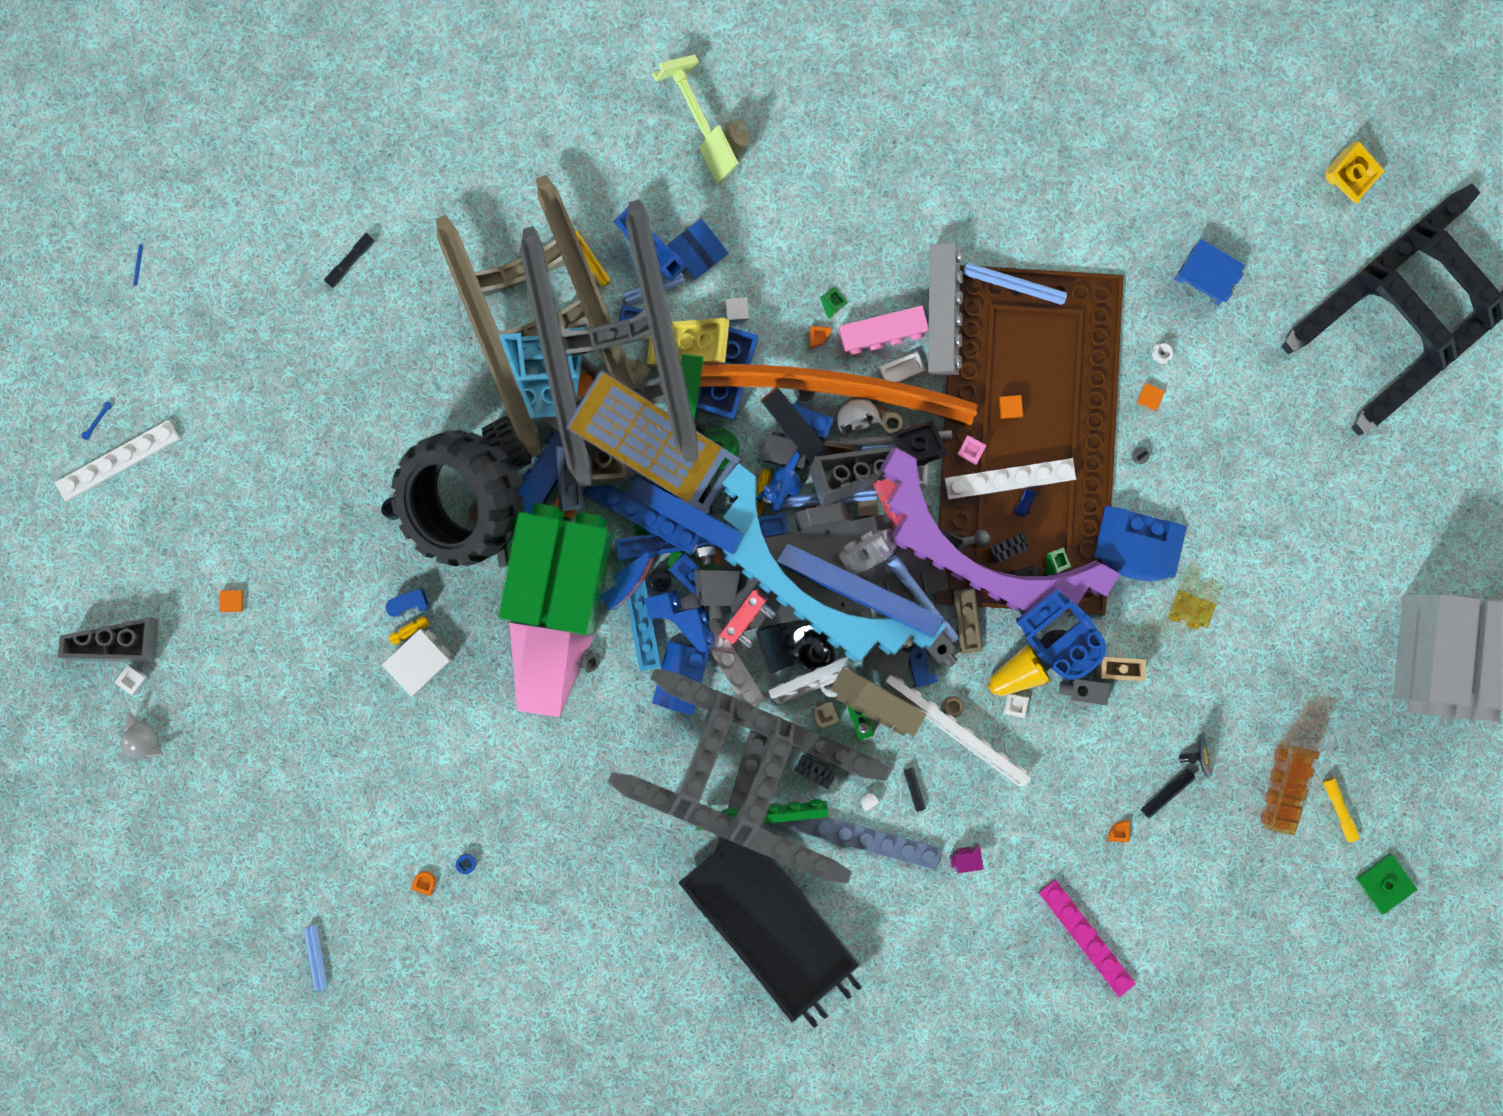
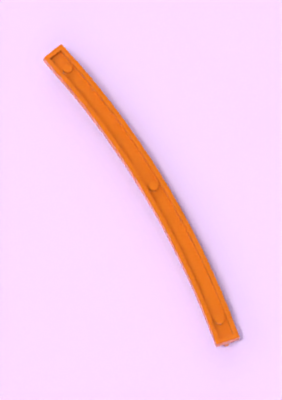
[699,364,978,425]

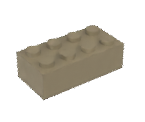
[830,667,927,737]

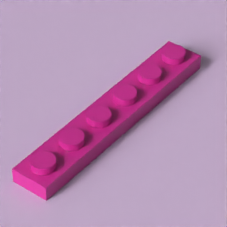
[1038,879,1136,997]

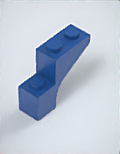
[613,207,686,282]
[644,590,715,652]

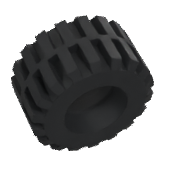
[482,416,532,471]

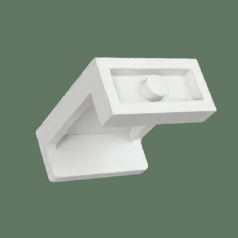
[382,629,453,697]

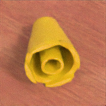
[987,644,1051,697]

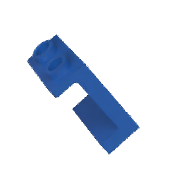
[1174,239,1245,305]

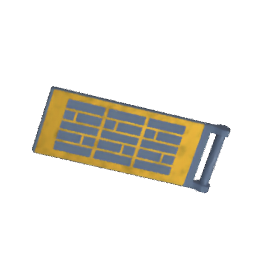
[566,371,742,514]

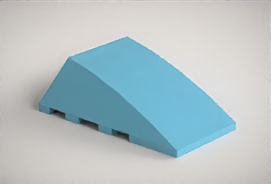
[499,327,586,419]

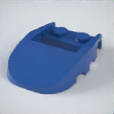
[1016,587,1106,679]

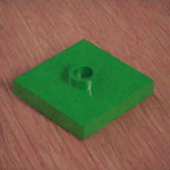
[1355,854,1418,915]

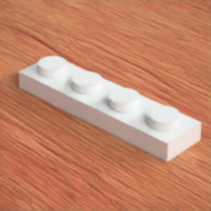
[769,657,857,706]

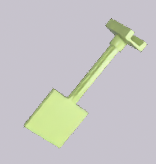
[652,54,739,184]

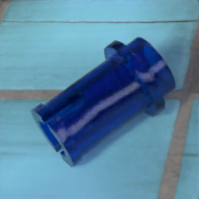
[1014,489,1037,518]

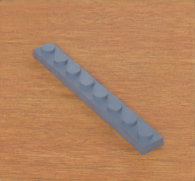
[769,803,942,870]

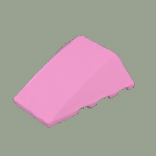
[509,622,594,717]

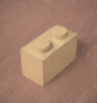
[1096,657,1146,681]

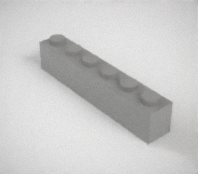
[928,243,963,376]

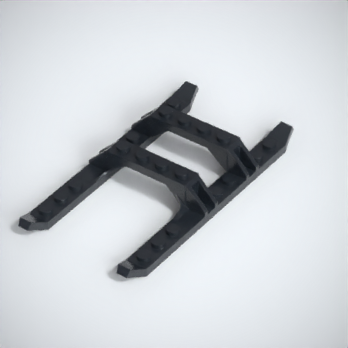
[1281,183,1503,436]

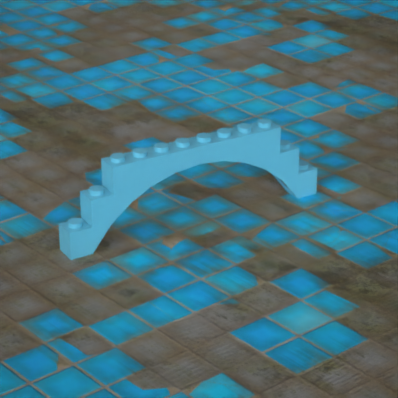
[722,463,946,662]

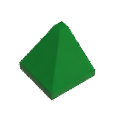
[820,287,849,319]
[1046,547,1071,576]

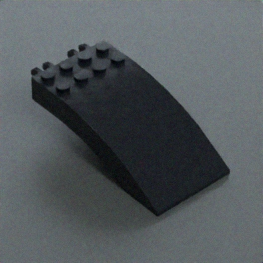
[678,840,862,1028]

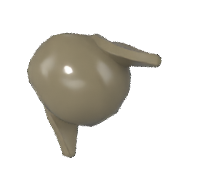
[722,118,751,159]

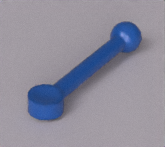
[82,402,112,440]

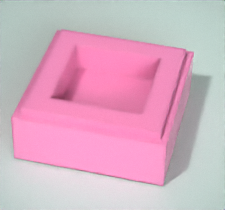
[957,435,986,465]

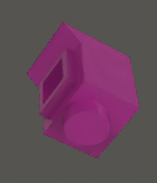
[949,843,984,873]

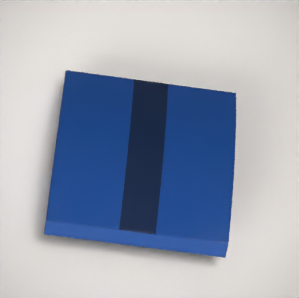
[667,218,729,280]

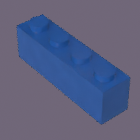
[518,430,563,514]

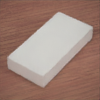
[878,351,926,383]

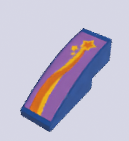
[600,552,656,610]

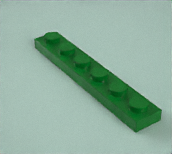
[697,799,828,830]

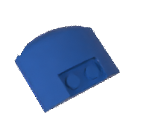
[1094,506,1187,581]

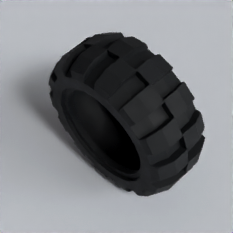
[391,430,524,567]

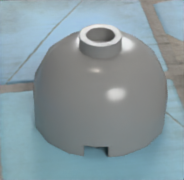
[837,397,881,437]

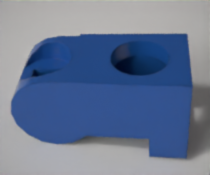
[385,588,431,617]
[908,646,938,687]

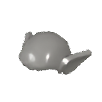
[120,712,163,760]

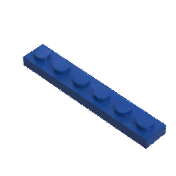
[582,484,703,555]

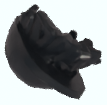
[791,624,834,671]

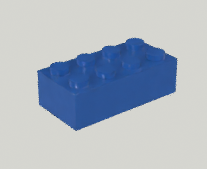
[696,327,759,421]

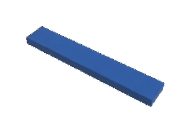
[626,474,744,554]

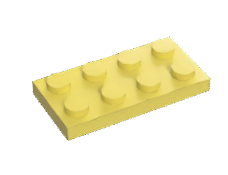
[647,318,729,367]

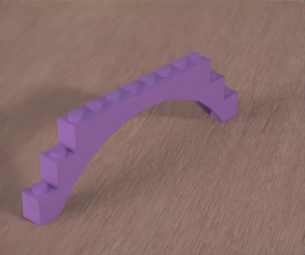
[880,446,1120,612]

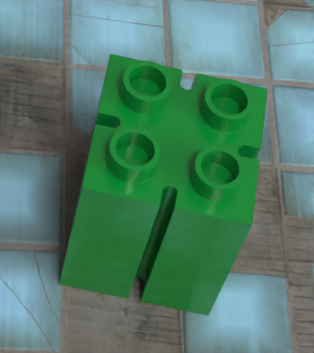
[498,503,615,636]

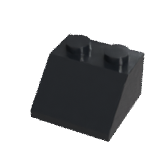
[756,624,796,674]

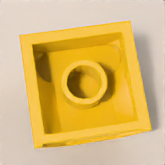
[1326,142,1385,204]

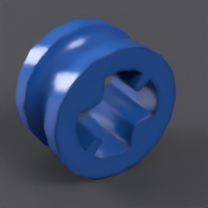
[456,854,476,874]

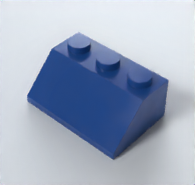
[652,641,710,715]

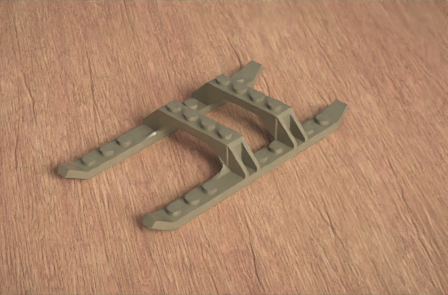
[436,175,637,458]

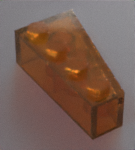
[1261,743,1320,836]

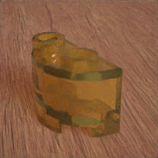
[1167,589,1217,630]

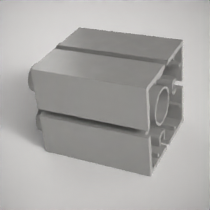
[1393,594,1503,723]

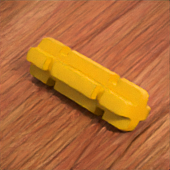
[388,616,430,645]

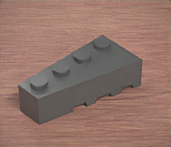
[810,446,897,507]
[58,617,158,663]

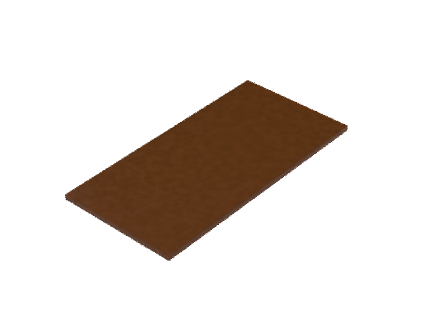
[934,265,1124,615]

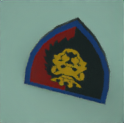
[1179,733,1212,777]

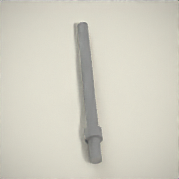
[823,430,952,447]

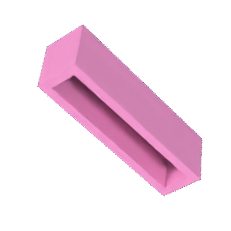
[838,305,929,356]

